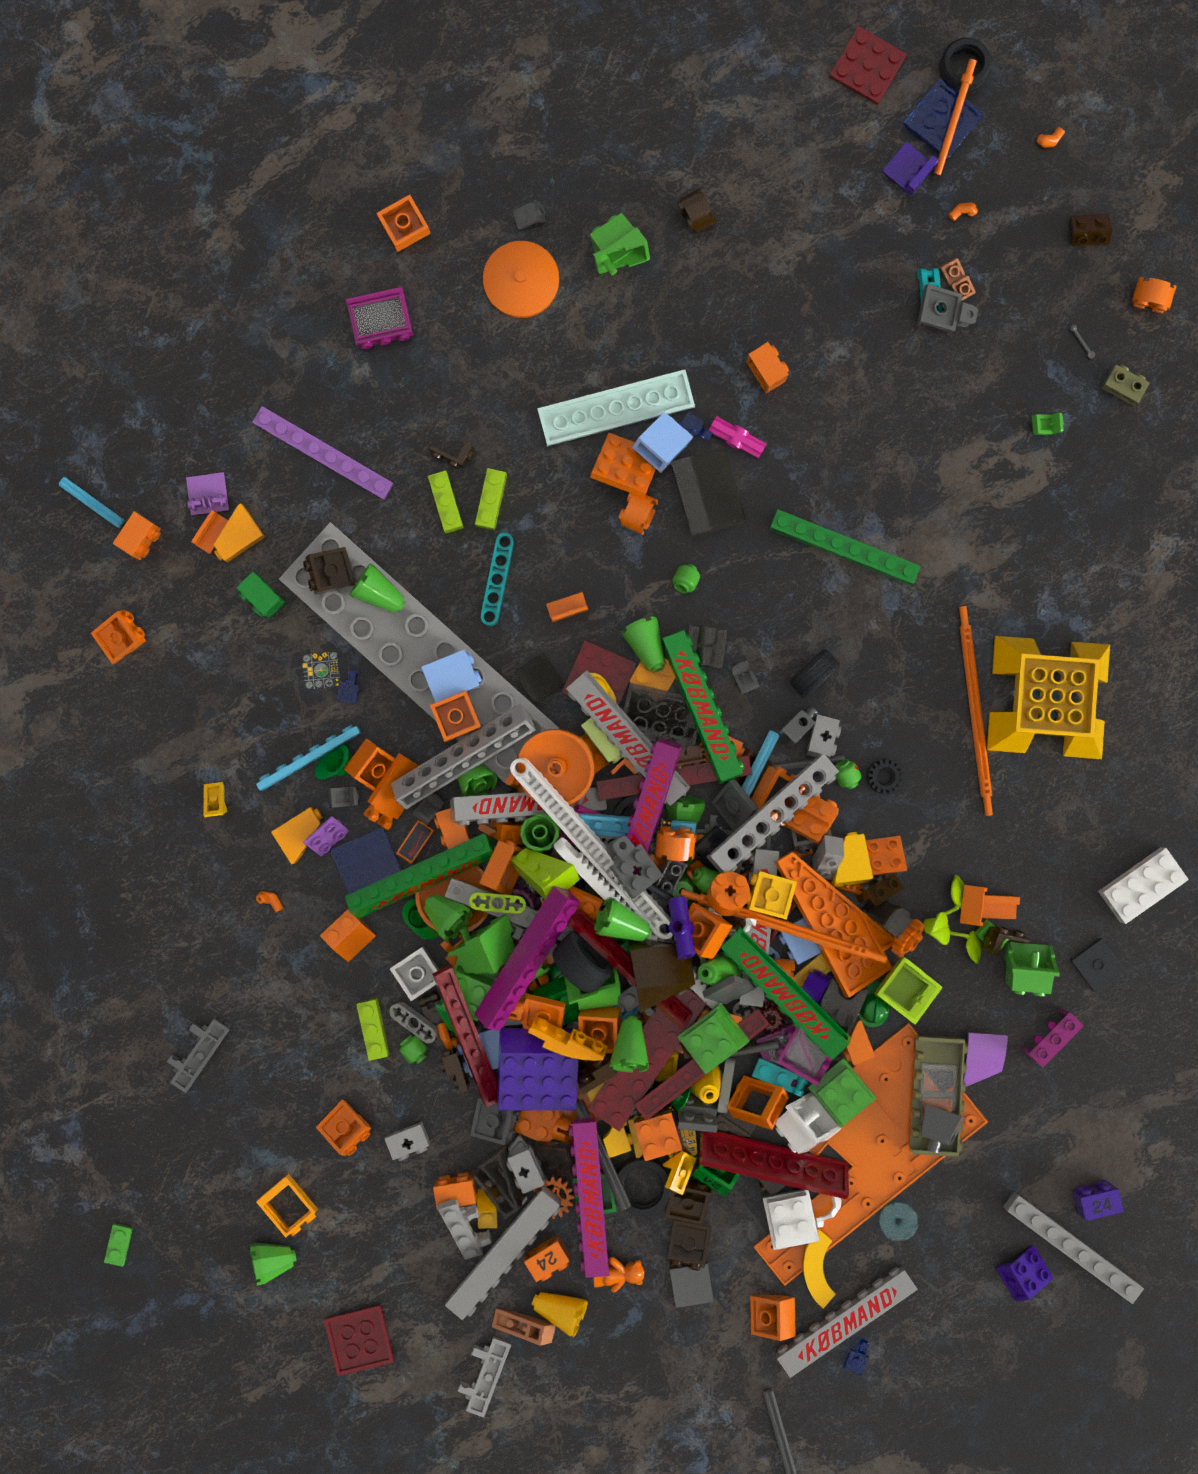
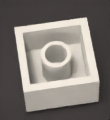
[390,946,440,1001]

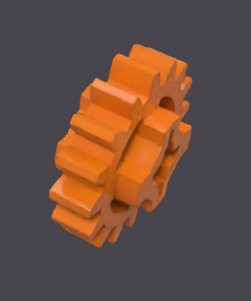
[891,918,925,958]
[532,1175,574,1219]

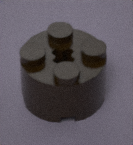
[677,188,717,233]

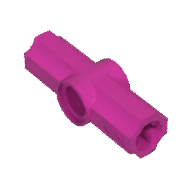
[708,416,766,459]

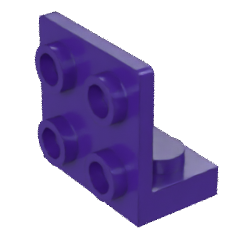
[882,142,939,195]
[996,1246,1053,1301]

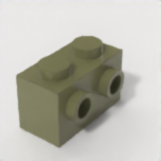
[1101,365,1150,406]

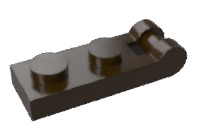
[417,990,454,1047]

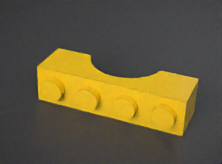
[587,1081,634,1158]

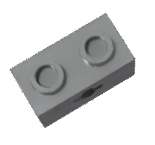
[806,714,841,759]
[812,835,844,880]
[385,1122,430,1161]
[506,1145,546,1194]

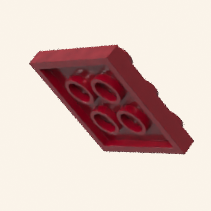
[829,26,908,105]
[562,640,637,706]
[324,1304,394,1376]

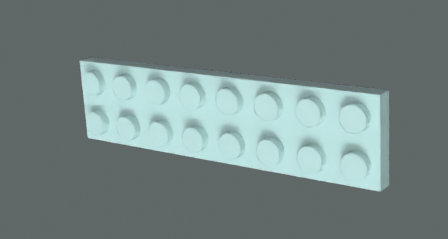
[537,370,695,447]

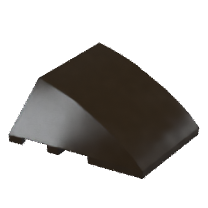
[627,939,695,1013]

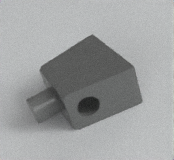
[777,706,818,748]
[922,1104,965,1154]

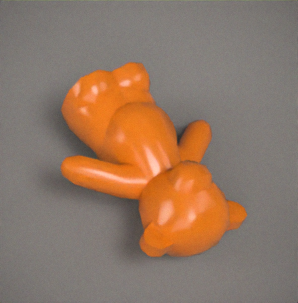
[594,1257,645,1293]

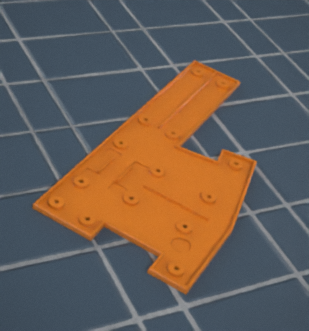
[753,1023,988,1286]

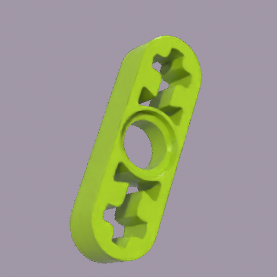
[469,892,526,914]

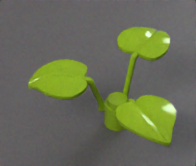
[924,875,982,964]

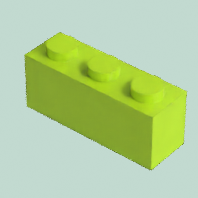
[475,468,507,531]
[428,471,464,534]
[356,998,390,1061]

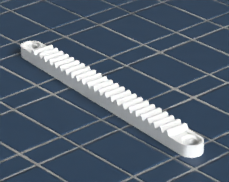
[510,757,673,939]
[554,837,720,1009]

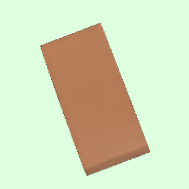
[939,258,976,301]

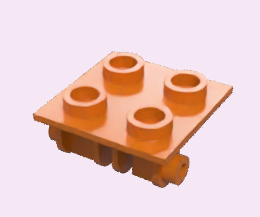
[866,836,908,876]

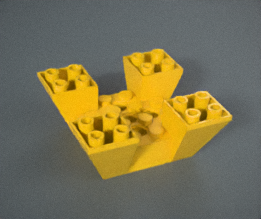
[987,636,1110,759]

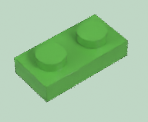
[104,1223,133,1267]

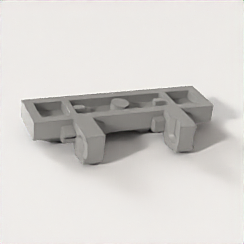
[438,1198,492,1260]
[458,1336,511,1417]

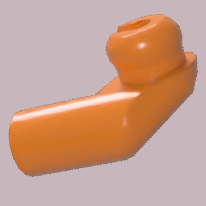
[1037,127,1065,148]
[948,202,978,221]
[256,891,284,913]
[437,1023,458,1050]

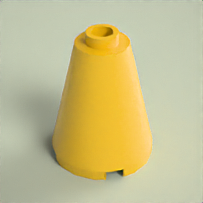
[690,1066,723,1104]
[532,1292,588,1337]

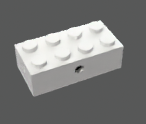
[1098,847,1189,924]

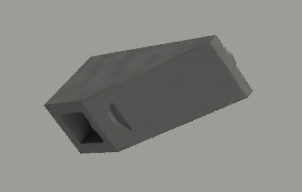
[646,860,688,911]

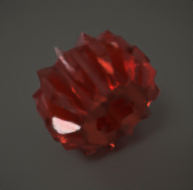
[760,1001,787,1035]

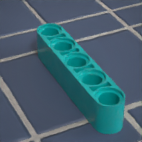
[481,533,514,626]

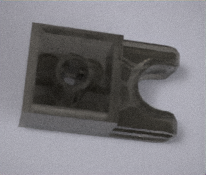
[818,974,868,1036]

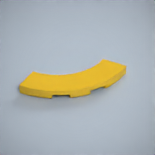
[803,1228,836,1309]

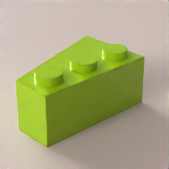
[511,848,580,899]

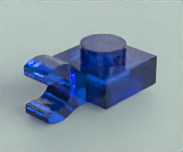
[680,412,713,441]
[337,669,360,704]
[843,1338,870,1376]

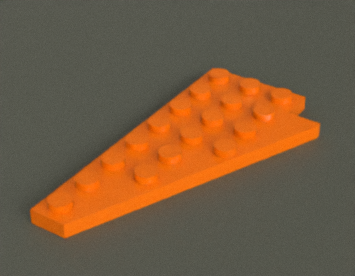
[774,852,895,998]

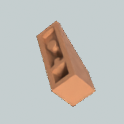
[492,1308,555,1346]

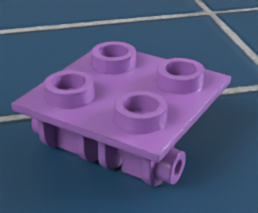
[186,472,229,515]
[303,816,349,856]

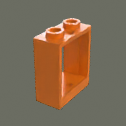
[751,766,805,827]
[479,840,523,895]
[727,1076,789,1130]

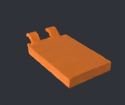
[364,753,420,830]

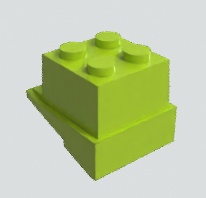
[874,956,943,1025]

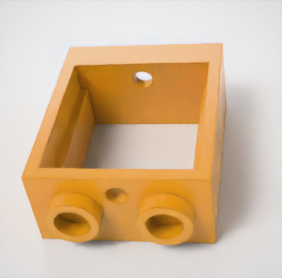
[256,1174,318,1238]

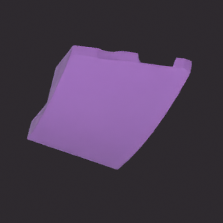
[963,1032,1008,1087]

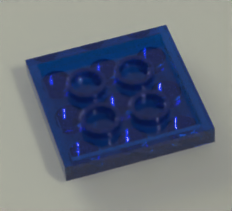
[903,79,984,160]
[330,827,402,894]

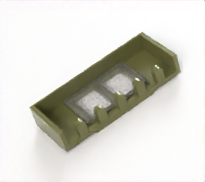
[909,1035,968,1157]

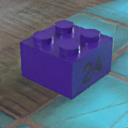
[1072,1180,1124,1221]

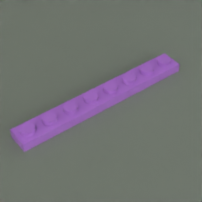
[252,406,394,500]

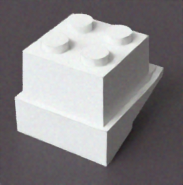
[775,1092,841,1154]
[762,1189,819,1250]

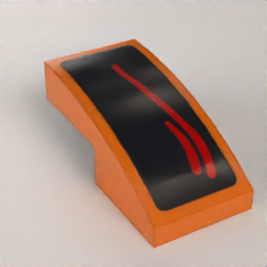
[396,820,434,865]

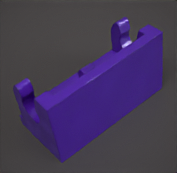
[802,969,832,1004]

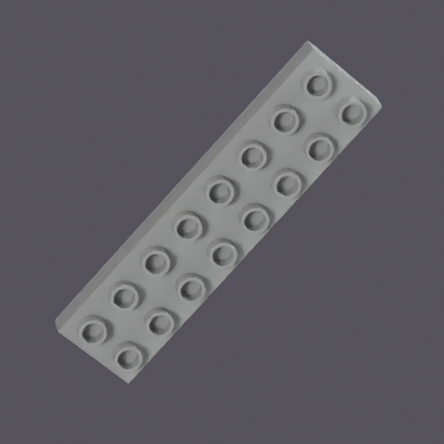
[279,522,560,785]

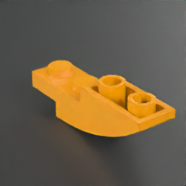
[528,1016,608,1061]

